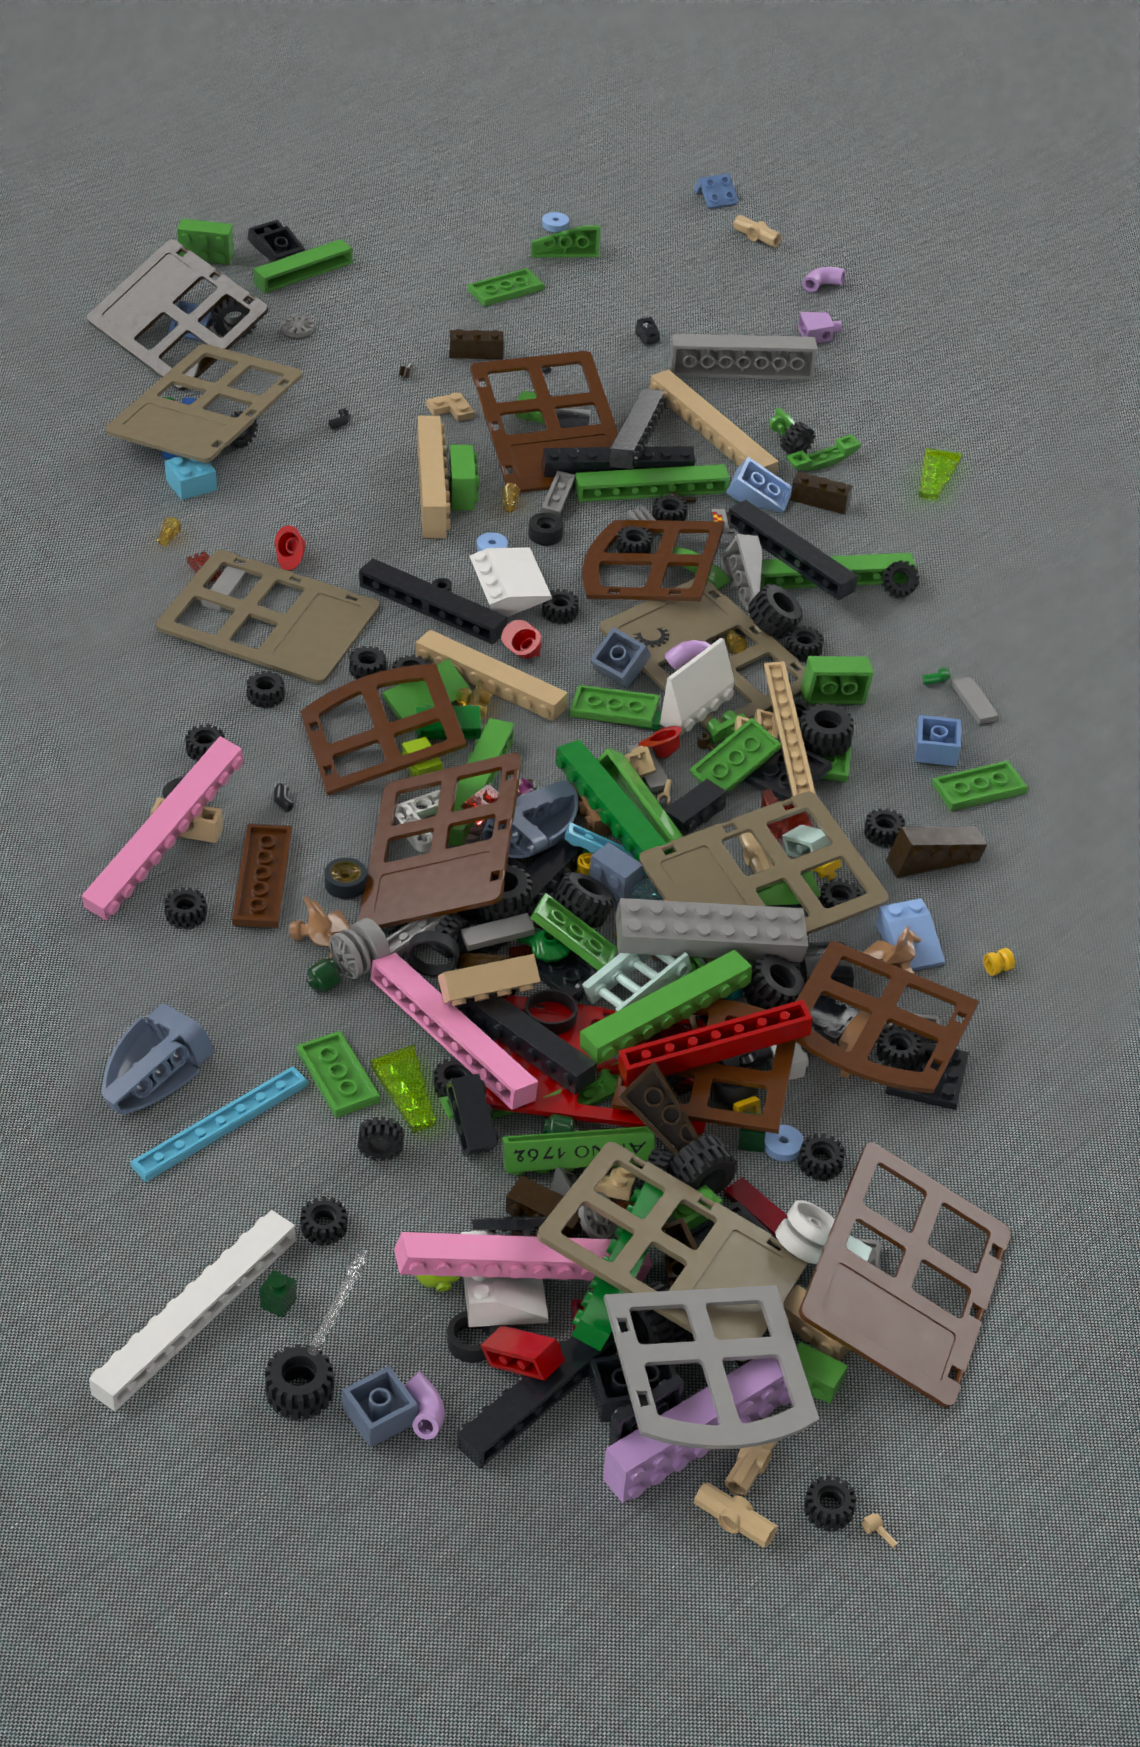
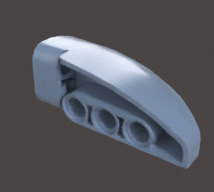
[483,780,578,858]
[102,1003,215,1115]

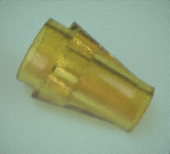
[501,483,520,512]
[157,517,181,546]
[725,630,747,655]

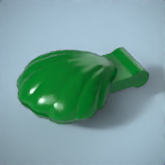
[515,927,571,963]

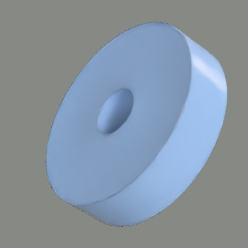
[542,212,569,232]
[477,532,508,551]
[763,1125,804,1161]

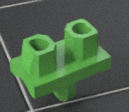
[769,408,794,438]
[706,710,746,745]

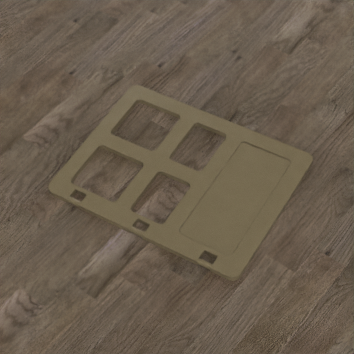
[105,344,303,463]
[156,550,380,684]
[600,578,805,733]
[639,791,888,964]
[537,1142,808,1361]

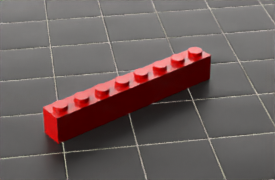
[618,1000,812,1087]

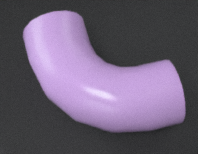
[802,267,846,292]
[665,640,711,670]
[404,1371,445,1440]

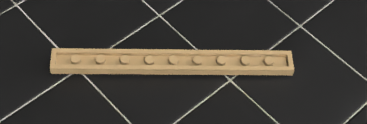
[764,661,815,796]

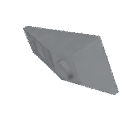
[720,534,762,611]

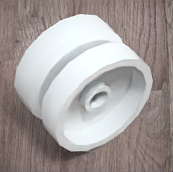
[775,1200,835,1264]

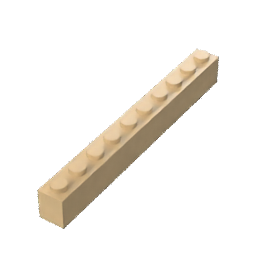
[649,369,779,476]

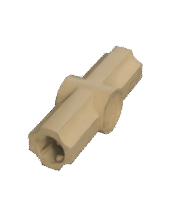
[733,215,782,248]
[738,833,773,874]
[725,1441,778,1496]
[694,1482,778,1548]

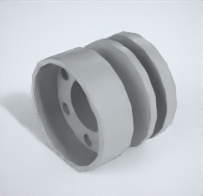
[329,918,390,979]

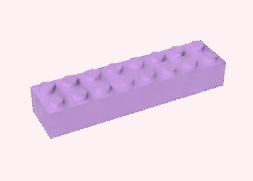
[603,1358,791,1503]

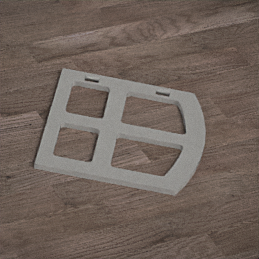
[604,1285,819,1449]

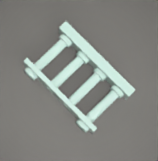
[582,952,692,1012]

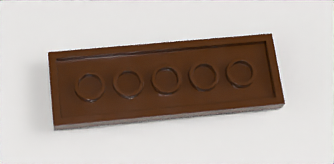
[232,824,292,928]

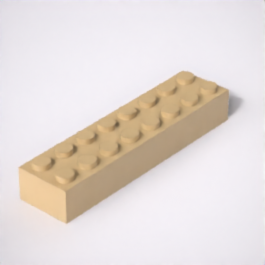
[417,416,450,538]

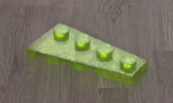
[919,448,962,500]
[370,1044,435,1133]

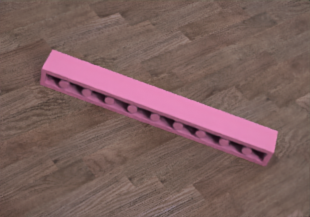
[82,736,244,921]
[370,953,538,1110]
[394,1232,652,1281]

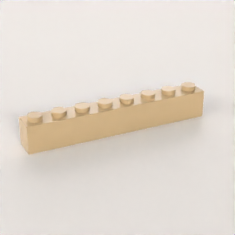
[416,630,568,722]

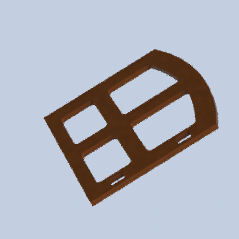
[582,520,725,602]
[300,664,468,795]
[794,940,979,1093]
[612,998,796,1134]

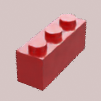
[480,1325,565,1381]

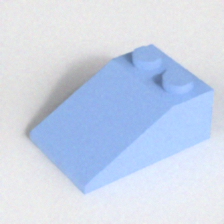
[726,457,792,513]
[876,898,945,971]

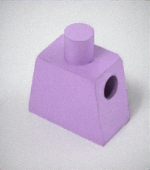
[798,312,842,344]

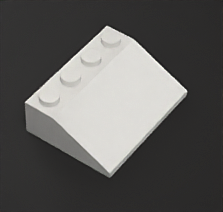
[469,548,552,617]
[660,638,735,736]
[461,1231,548,1327]

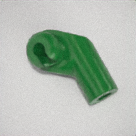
[922,667,951,685]

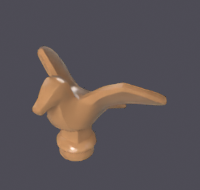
[289,896,349,959]
[863,926,921,974]

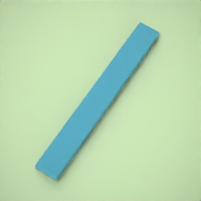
[130,1066,308,1182]

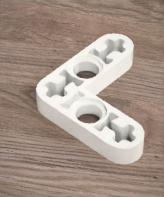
[394,790,441,852]

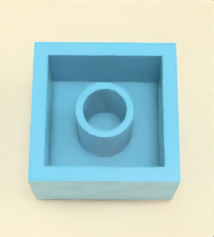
[165,456,217,500]

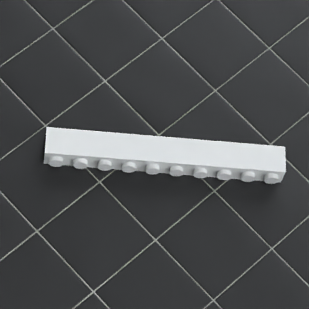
[89,1210,296,1412]

